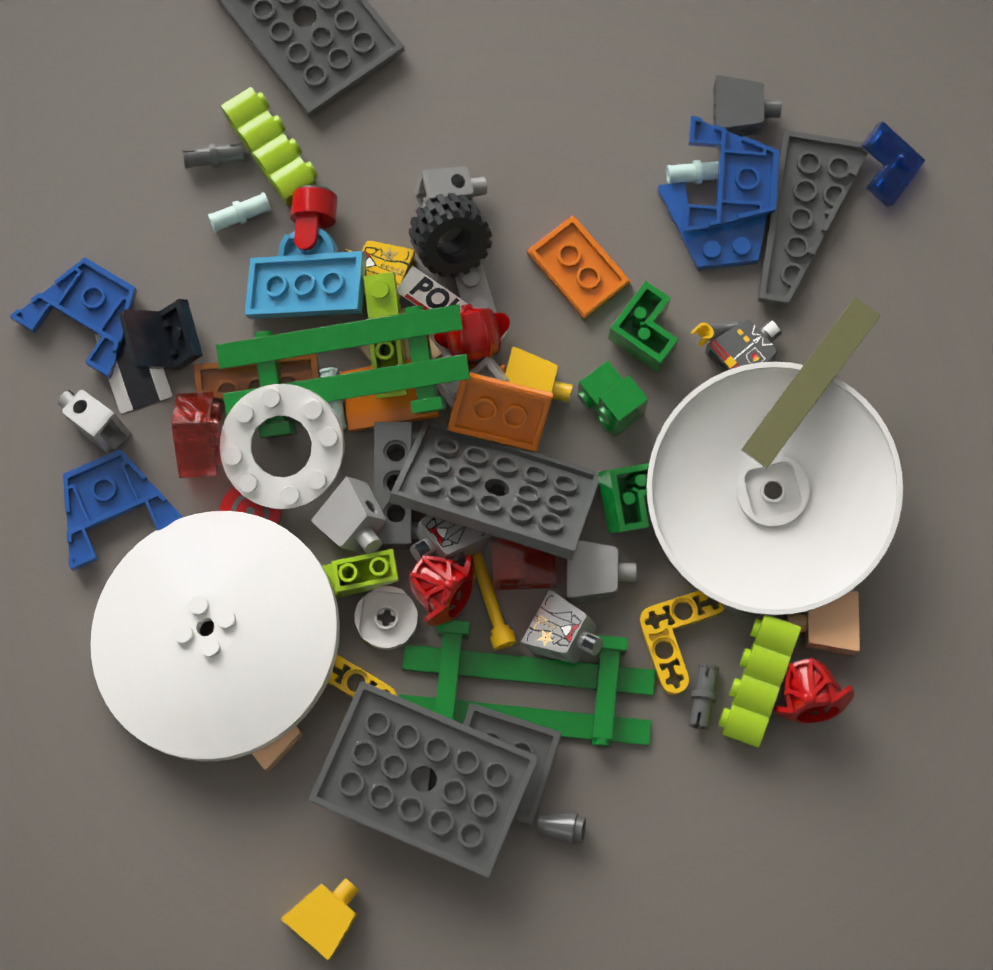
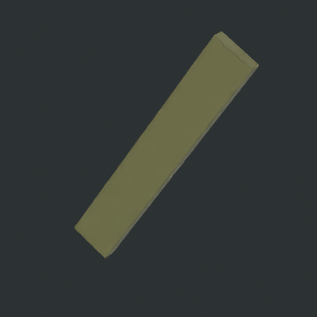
[741,297,881,469]

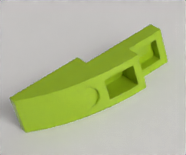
[363,272,408,399]
[322,549,399,599]

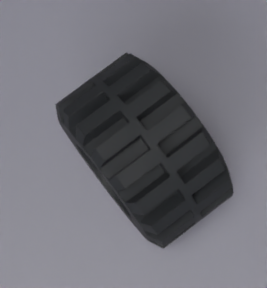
[409,193,492,278]

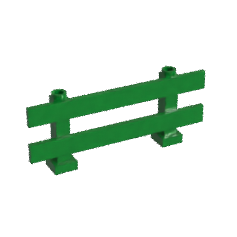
[216,304,470,439]
[399,620,655,747]

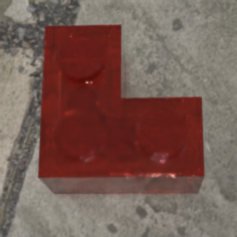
[171,391,222,478]
[492,537,556,591]

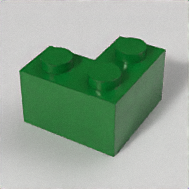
[608,281,678,373]
[577,360,648,437]
[597,463,649,533]

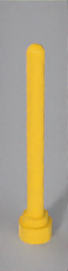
[472,552,517,650]

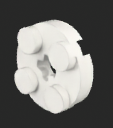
[355,586,418,650]

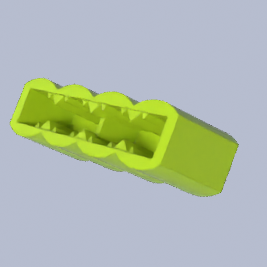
[221,87,318,207]
[718,614,801,748]

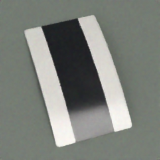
[94,333,172,413]

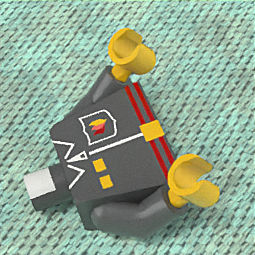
[691,320,782,372]

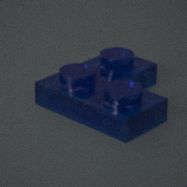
[861,121,926,207]

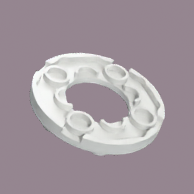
[220,384,345,509]

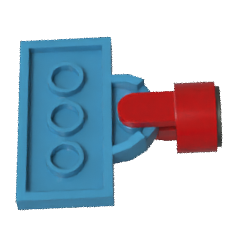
[244,185,367,319]

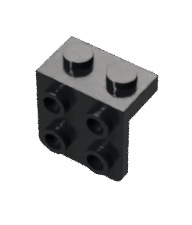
[119,299,203,370]

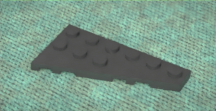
[757,130,873,306]

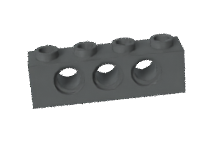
[374,422,418,550]

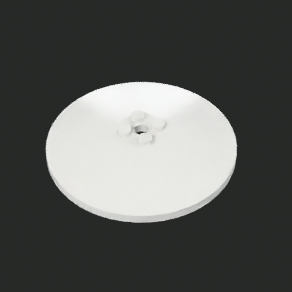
[647,362,903,615]
[91,511,340,761]

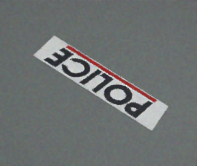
[397,266,506,340]

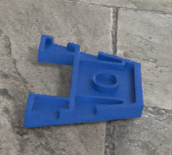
[683,116,780,234]
[657,182,767,271]
[10,257,137,379]
[63,449,183,571]

